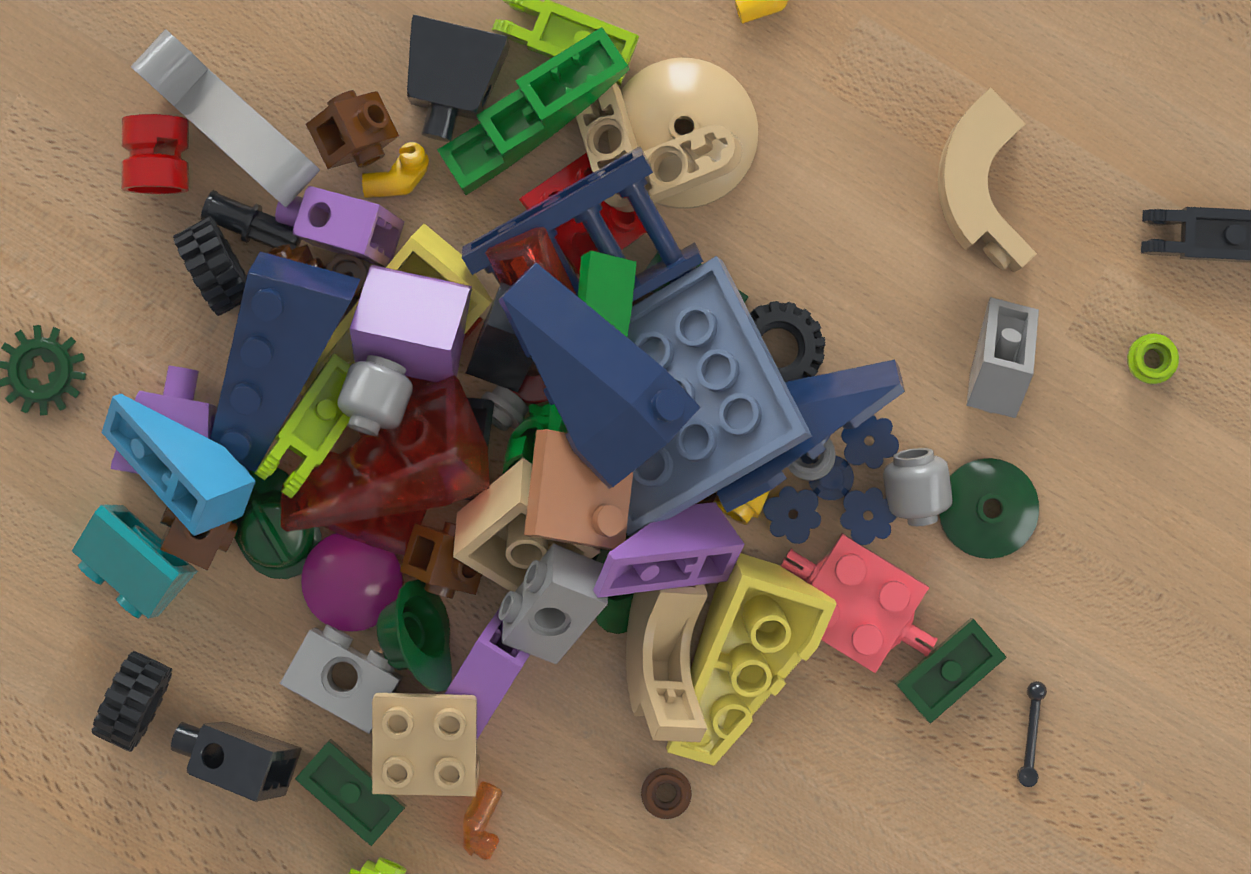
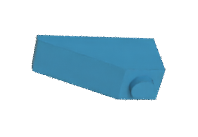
[101,394,255,536]

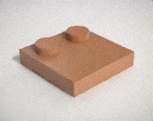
[524,429,633,551]

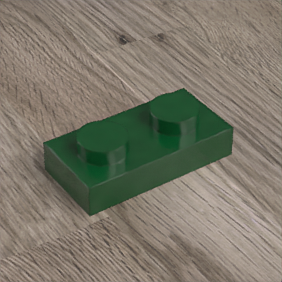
[895,618,1007,724]
[295,739,407,846]

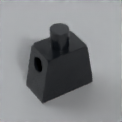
[407,14,510,142]
[171,722,302,802]

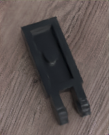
[1141,207,1251,263]

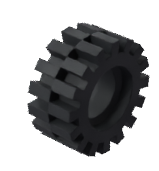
[173,216,247,316]
[750,301,826,382]
[92,651,172,752]

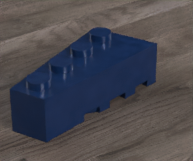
[210,251,361,472]

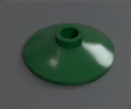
[939,458,1039,559]

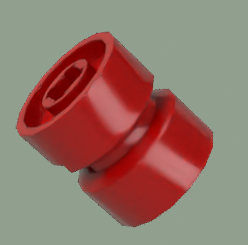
[121,114,189,194]

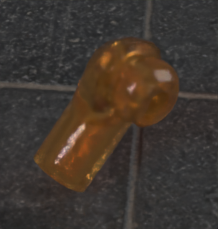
[463,781,503,860]

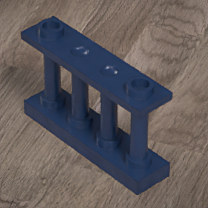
[462,146,704,302]

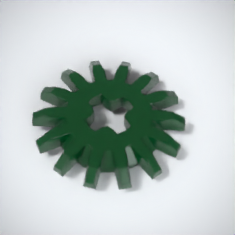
[0,325,87,416]

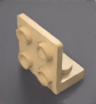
[372,693,480,797]

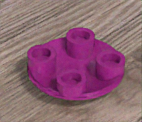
[301,530,404,632]

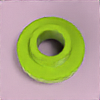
[1127,333,1179,384]

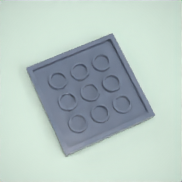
[626,256,812,536]

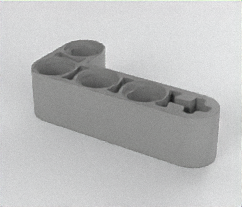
[131,29,320,208]

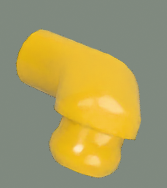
[362,142,429,198]

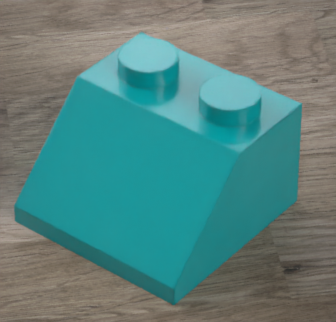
[72,505,198,619]

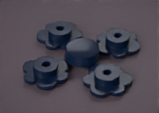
[763,415,899,545]

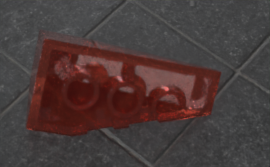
[280,375,489,532]

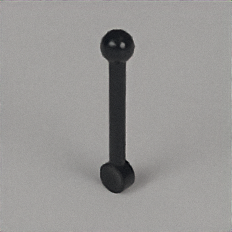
[1017,681,1047,787]

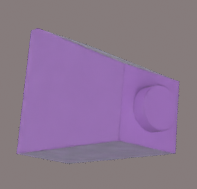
[445,608,530,739]

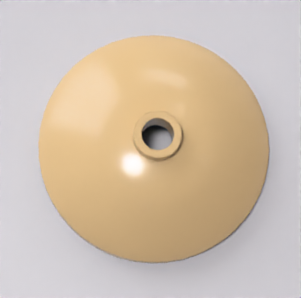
[608,58,758,209]

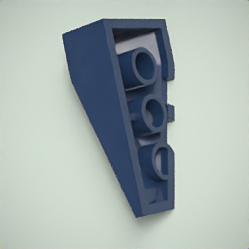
[716,359,905,513]

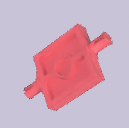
[780,533,938,673]

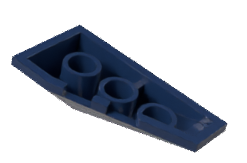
[498,263,700,489]

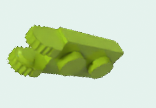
[492,0,639,86]
[255,353,351,498]

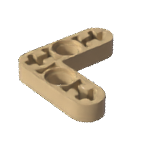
[576,82,743,212]

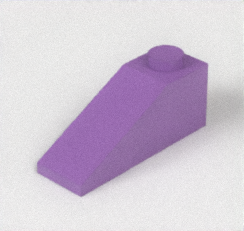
[593,502,744,598]

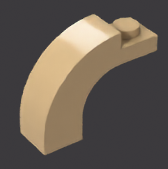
[938,87,1037,273]
[626,584,708,742]

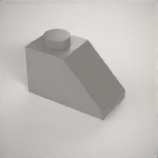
[966,297,1039,418]

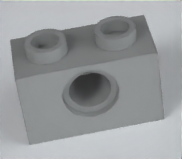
[499,544,608,664]
[280,625,404,734]

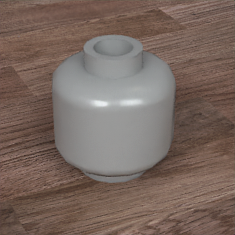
[338,355,413,436]
[883,448,953,526]

